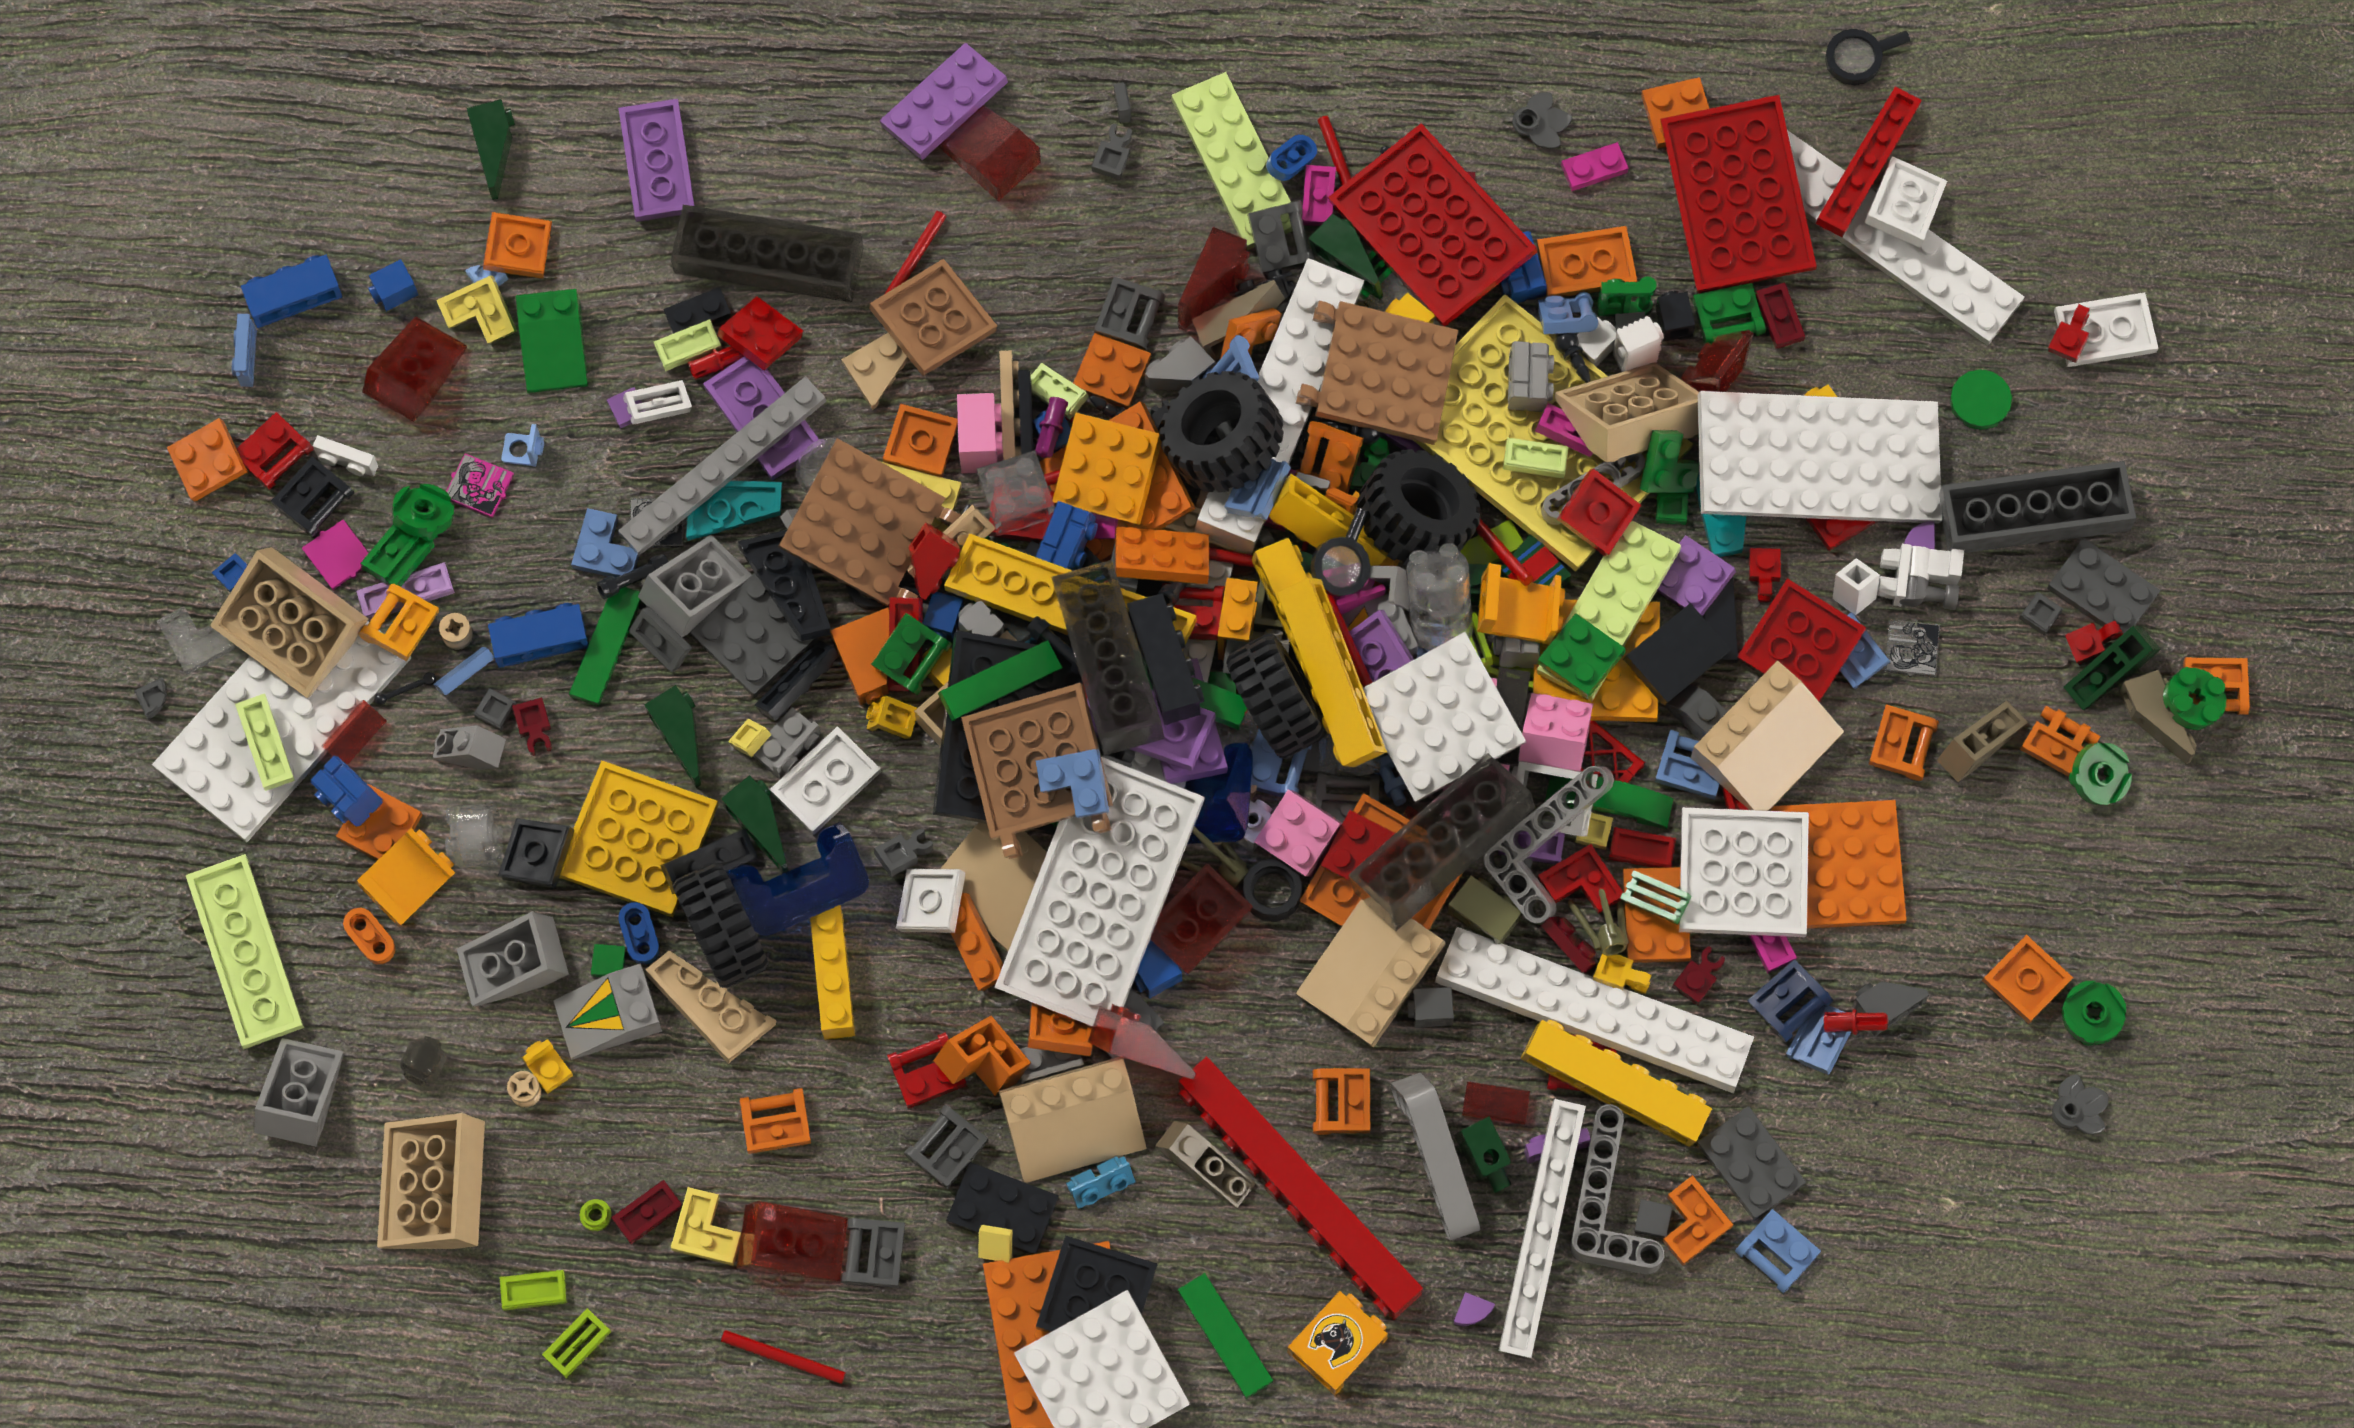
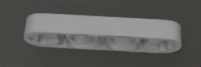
[1541,453,1645,525]

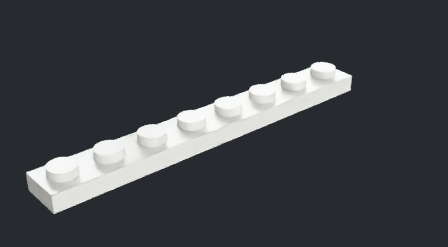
[1499,1099,1586,1358]

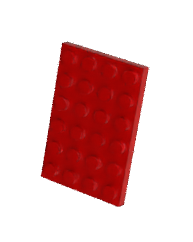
[1660,95,1817,294]
[1328,123,1538,327]

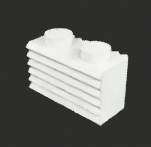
[1613,316,1664,372]

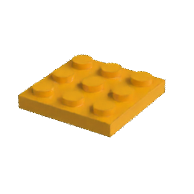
[1052,412,1162,525]

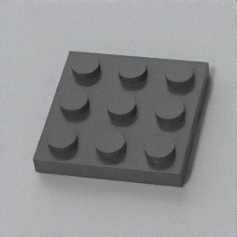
[690,573,820,698]

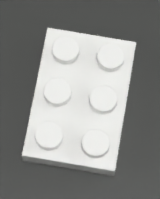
[1864,156,1947,248]
[2054,292,2158,367]
[770,726,881,835]

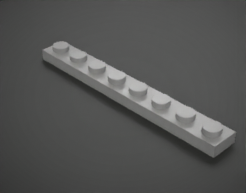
[618,376,826,556]

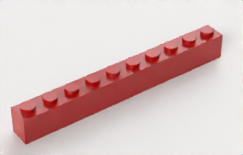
[1178,1056,1423,1320]

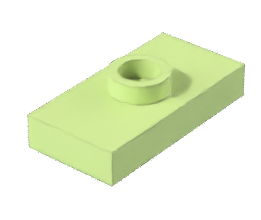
[653,319,722,372]
[1031,363,1089,420]
[1503,437,1568,479]

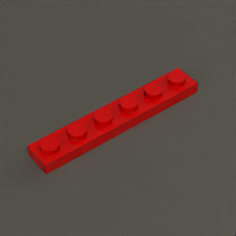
[1815,86,1922,237]

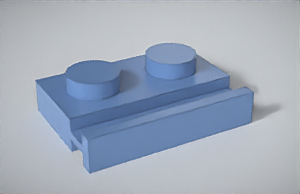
[232,314,257,387]
[1224,459,1291,520]
[1840,612,1890,689]
[1786,1006,1851,1075]

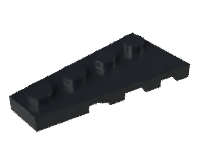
[738,530,831,641]

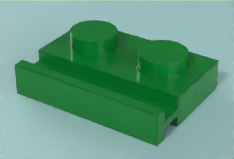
[360,525,435,587]

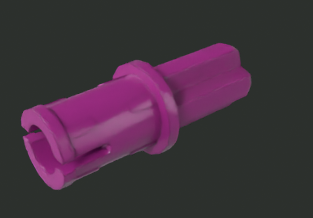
[1035,397,1068,458]

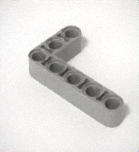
[1483,766,1614,923]
[1390,1073,1480,1241]
[1570,1104,1664,1274]

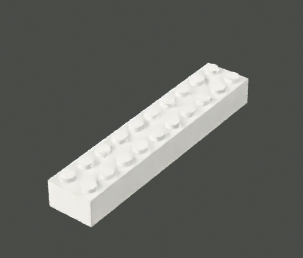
[1194,258,1364,555]

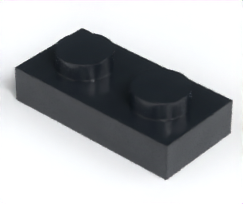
[663,287,732,334]

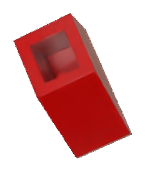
[908,522,960,600]

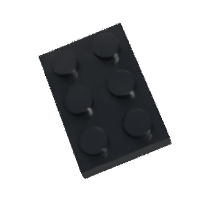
[946,1162,1059,1255]

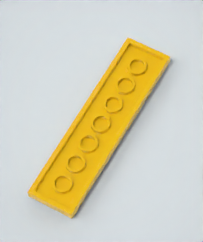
[944,534,1197,659]

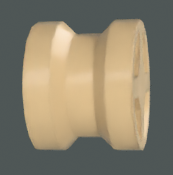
[439,613,473,650]
[507,1071,542,1108]

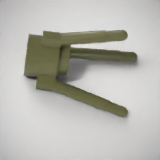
[1180,826,1249,890]
[1568,889,1629,956]

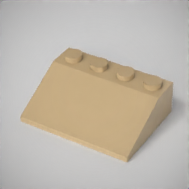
[1554,362,1699,462]
[210,547,368,698]
[1691,660,1844,811]
[940,822,1047,952]
[1296,890,1445,1048]
[998,1057,1147,1183]
[377,1113,485,1249]

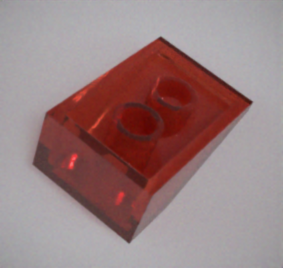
[939,105,1041,202]
[1178,227,1250,330]
[362,316,467,422]
[1681,330,1754,392]
[1150,863,1253,975]
[1088,1004,1196,1079]
[737,1201,848,1281]

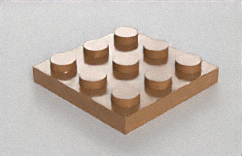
[869,259,997,376]

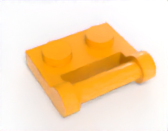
[358,584,439,661]

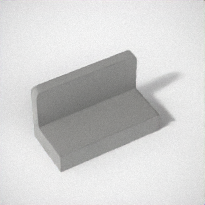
[1369,566,1423,613]

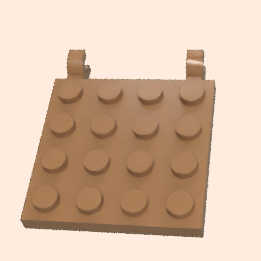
[1295,300,1458,445]
[778,438,961,606]
[961,683,1113,859]

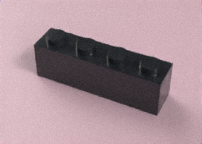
[1127,593,1204,725]

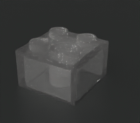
[977,451,1055,536]

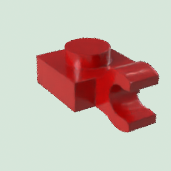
[2048,304,2090,363]
[1749,548,1781,602]
[2065,621,2123,665]

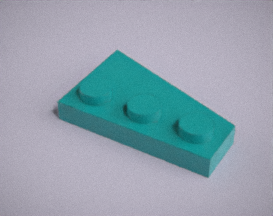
[1695,468,1746,557]
[686,481,783,541]

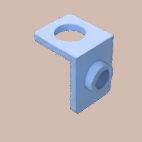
[501,424,544,467]

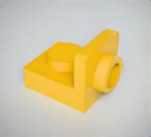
[866,696,917,739]
[522,1039,573,1094]

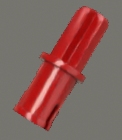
[688,346,744,380]
[1824,1009,1888,1035]

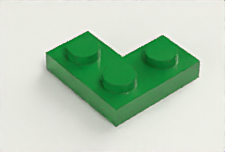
[1640,430,1700,493]

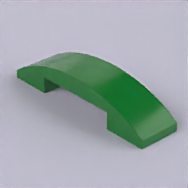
[1545,775,1674,829]

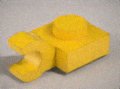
[1593,953,1651,994]

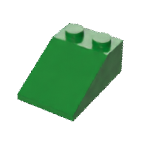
[516,289,588,393]

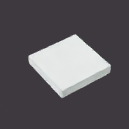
[896,869,966,933]

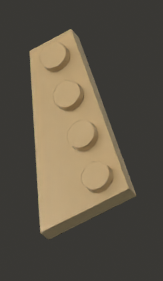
[645,951,776,1064]

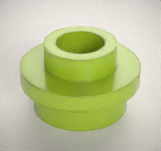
[579,1199,612,1231]

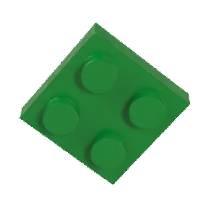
[1538,613,1626,699]

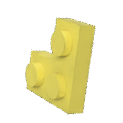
[436,275,517,344]
[671,1187,742,1266]

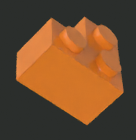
[933,1016,1031,1096]

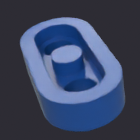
[1266,135,1317,181]
[618,902,660,965]

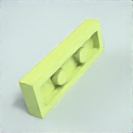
[235,693,295,791]

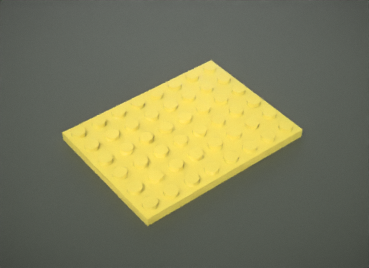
[1413,294,1693,571]

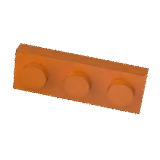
[951,893,1003,991]

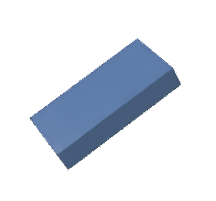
[434,647,494,695]

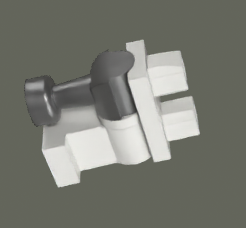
[1877,543,1964,610]

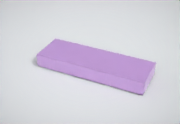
[356,562,455,621]

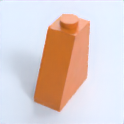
[831,607,889,705]

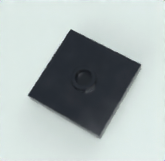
[498,818,574,888]

